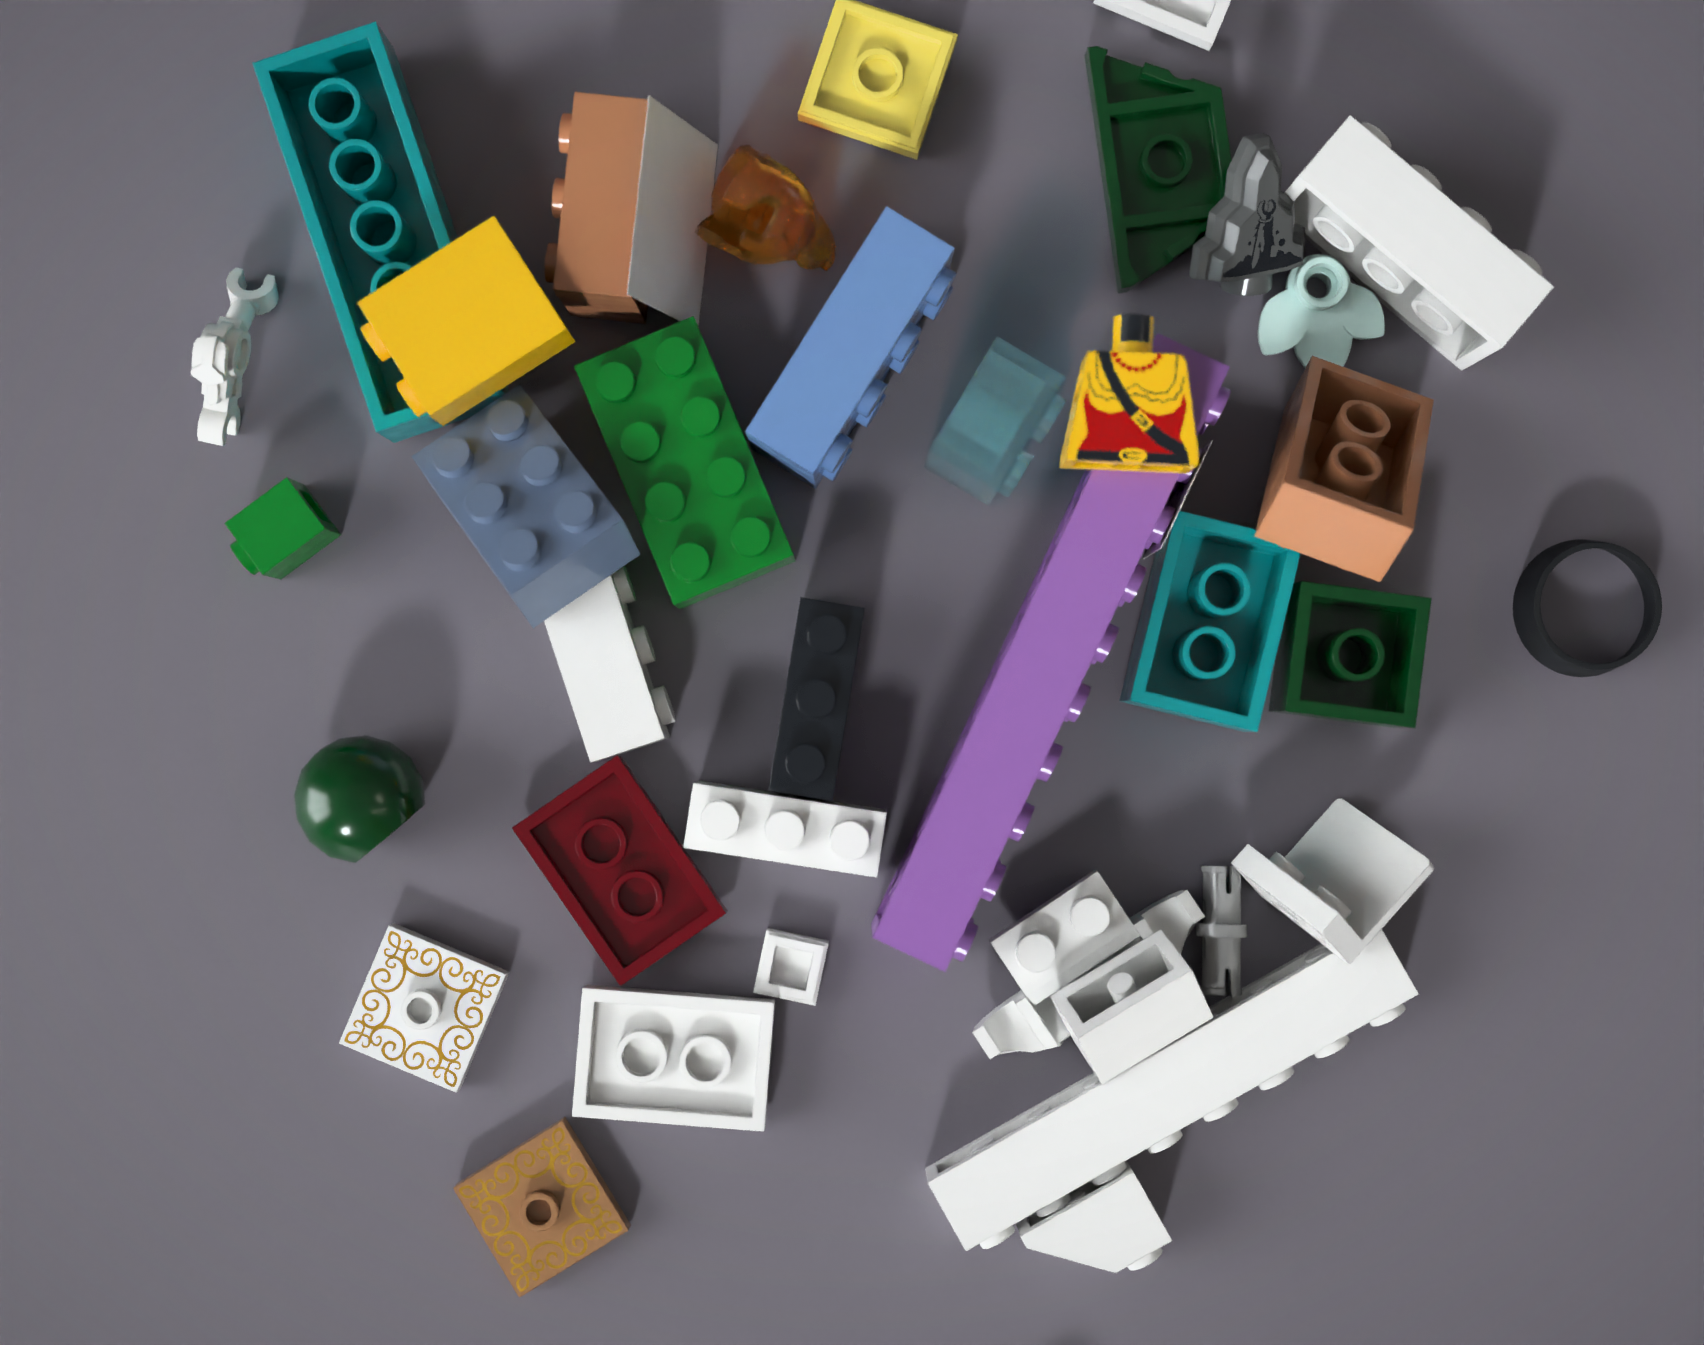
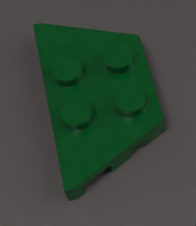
[1085,46,1232,293]

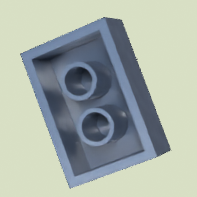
[411,384,641,628]

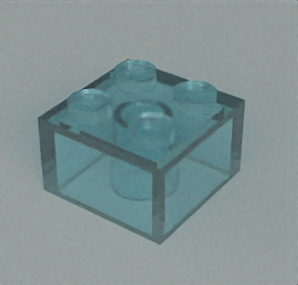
[924,336,1067,506]

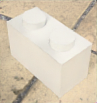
[1050,930,1213,1085]

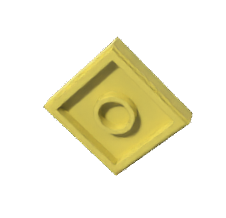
[798,0,958,160]

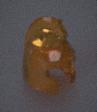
[694,145,836,271]

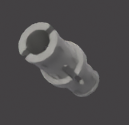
[1195,866,1247,996]

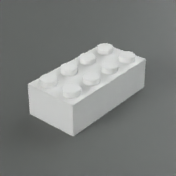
[1285,115,1554,371]

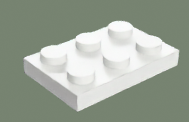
[572,984,775,1132]

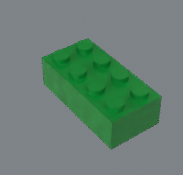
[574,316,796,610]

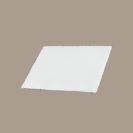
[627,95,718,327]

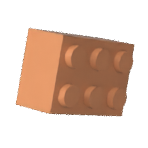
[545,92,648,324]
[1255,356,1434,582]

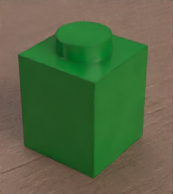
[224,477,342,580]

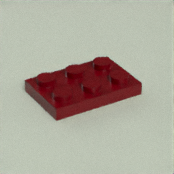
[512,755,727,986]

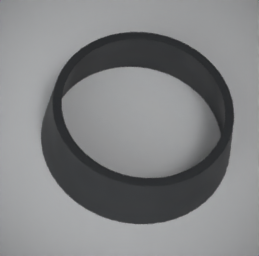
[1513,539,1662,677]

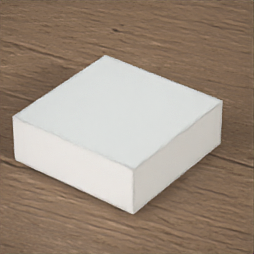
[753,928,829,1006]

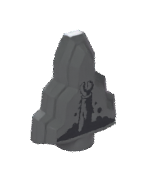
[1189,133,1305,296]

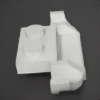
[972,869,1205,1059]

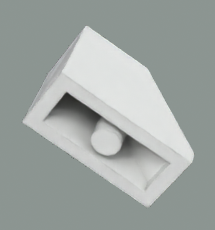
[1016,1161,1172,1273]

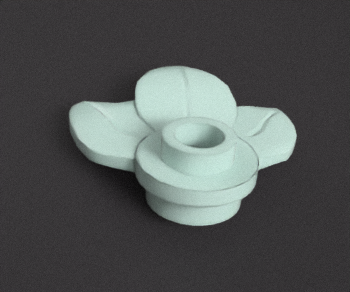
[1258,254,1385,368]

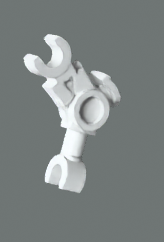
[191,267,279,446]

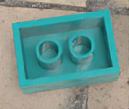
[1119,511,1301,732]

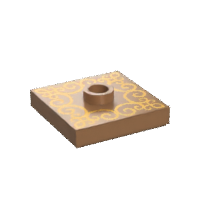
[453,1117,631,1298]

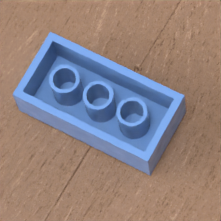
[745,206,957,489]

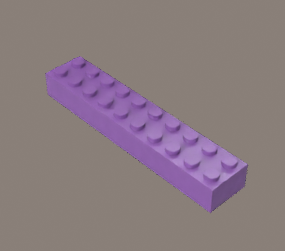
[871,333,1231,972]

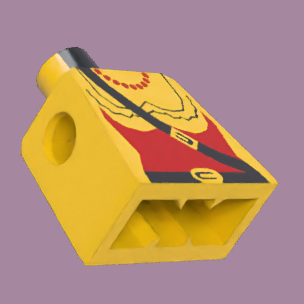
[1060,314,1199,474]

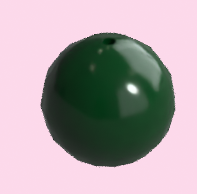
[294,735,425,863]

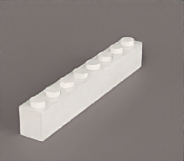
[925,929,1419,1251]

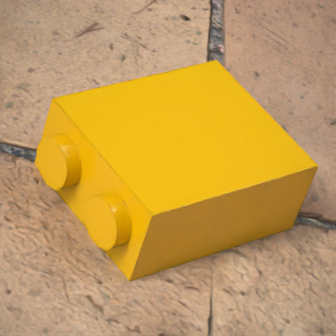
[357,216,576,426]

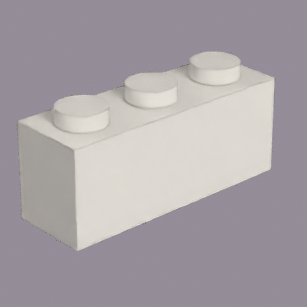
[544,566,676,763]
[683,781,887,877]

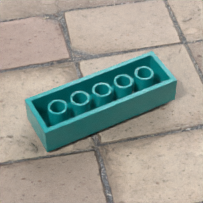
[252,21,509,443]

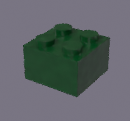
[1269,581,1432,728]

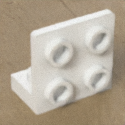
[1231,798,1434,965]

